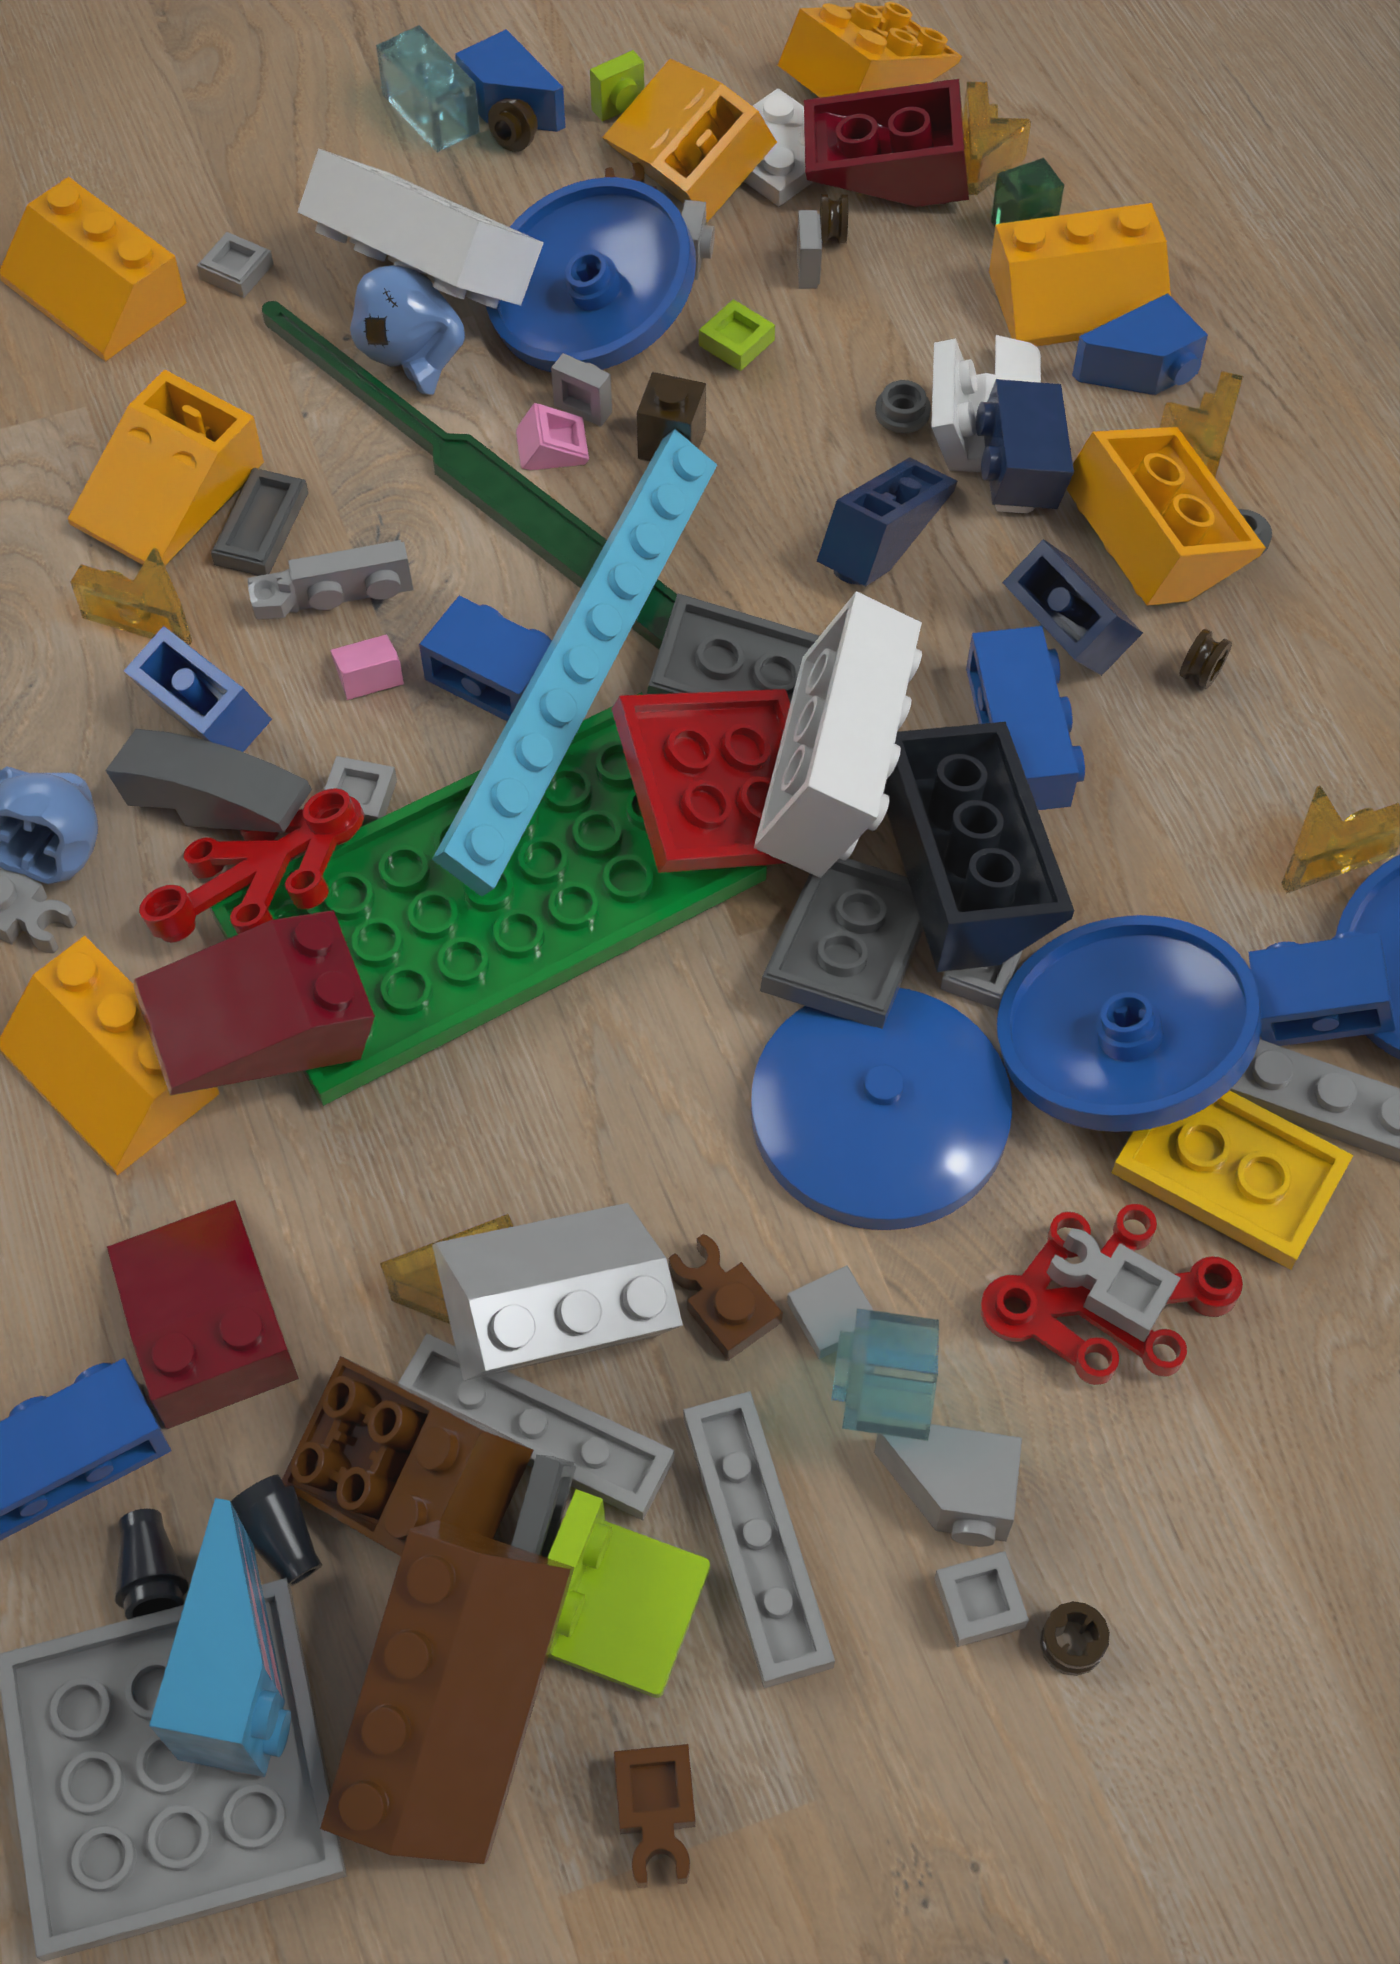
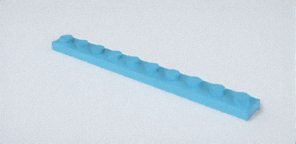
[432,429,717,896]

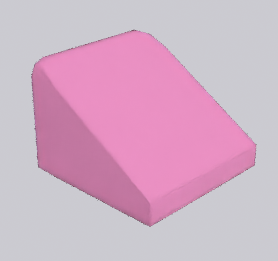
[516,403,589,470]
[330,634,404,700]

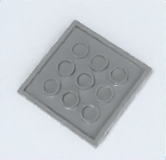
[0,1578,347,1962]

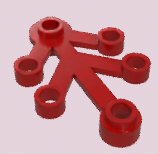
[139,788,364,943]
[980,1204,1243,1385]

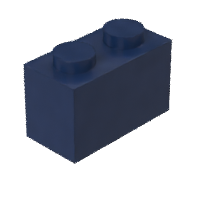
[976,379,1074,509]
[1002,539,1143,676]

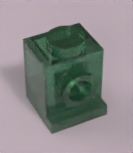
[991,158,1064,227]

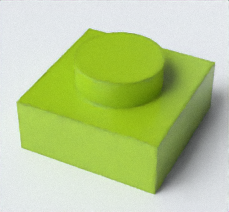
[590,50,645,122]
[699,299,775,371]

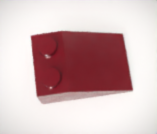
[804,79,969,207]
[133,910,375,1096]
[107,1200,299,1429]

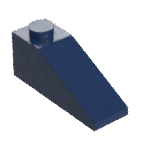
[817,457,958,587]

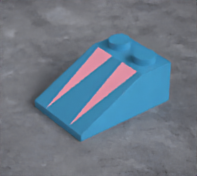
[149,1498,291,1777]

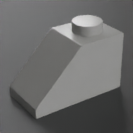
[874,1416,1022,1547]

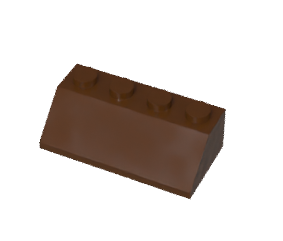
[320,1520,575,1864]

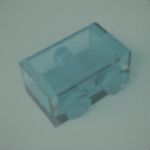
[376,25,480,153]
[831,1308,939,1441]

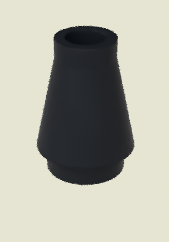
[231,1474,322,1586]
[115,1508,188,1620]

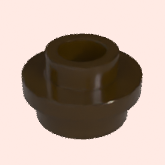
[488,98,538,152]

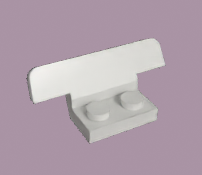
[932,335,1041,513]

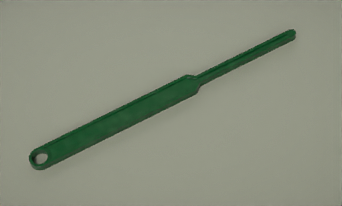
[262,301,677,650]

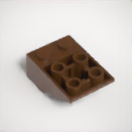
[282,1356,534,1557]

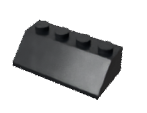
[883,721,1075,972]

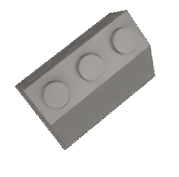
[432,1203,683,1381]

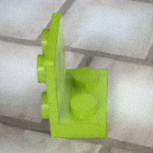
[548,1489,710,1698]

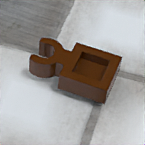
[669,1234,783,1361]
[614,1744,696,1888]

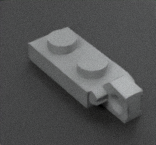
[247,540,414,619]

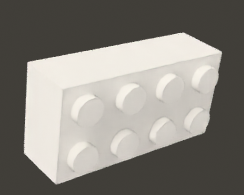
[298,148,543,308]
[754,591,922,878]

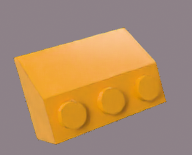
[0,176,187,362]
[989,203,1171,347]
[1067,427,1266,606]
[0,936,220,1176]

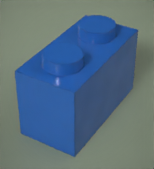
[419,595,552,722]
[124,626,272,752]
[1249,932,1395,1046]

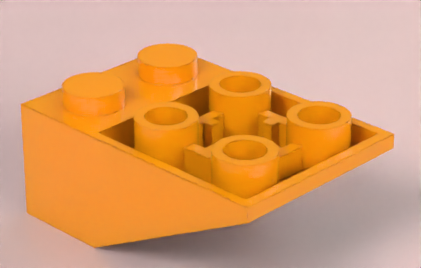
[777,2,962,98]
[602,58,777,223]
[68,369,264,573]

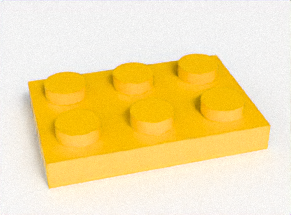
[1111,1090,1354,1270]

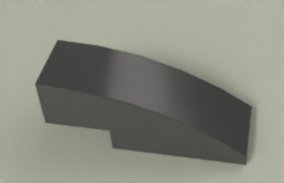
[105,729,312,833]

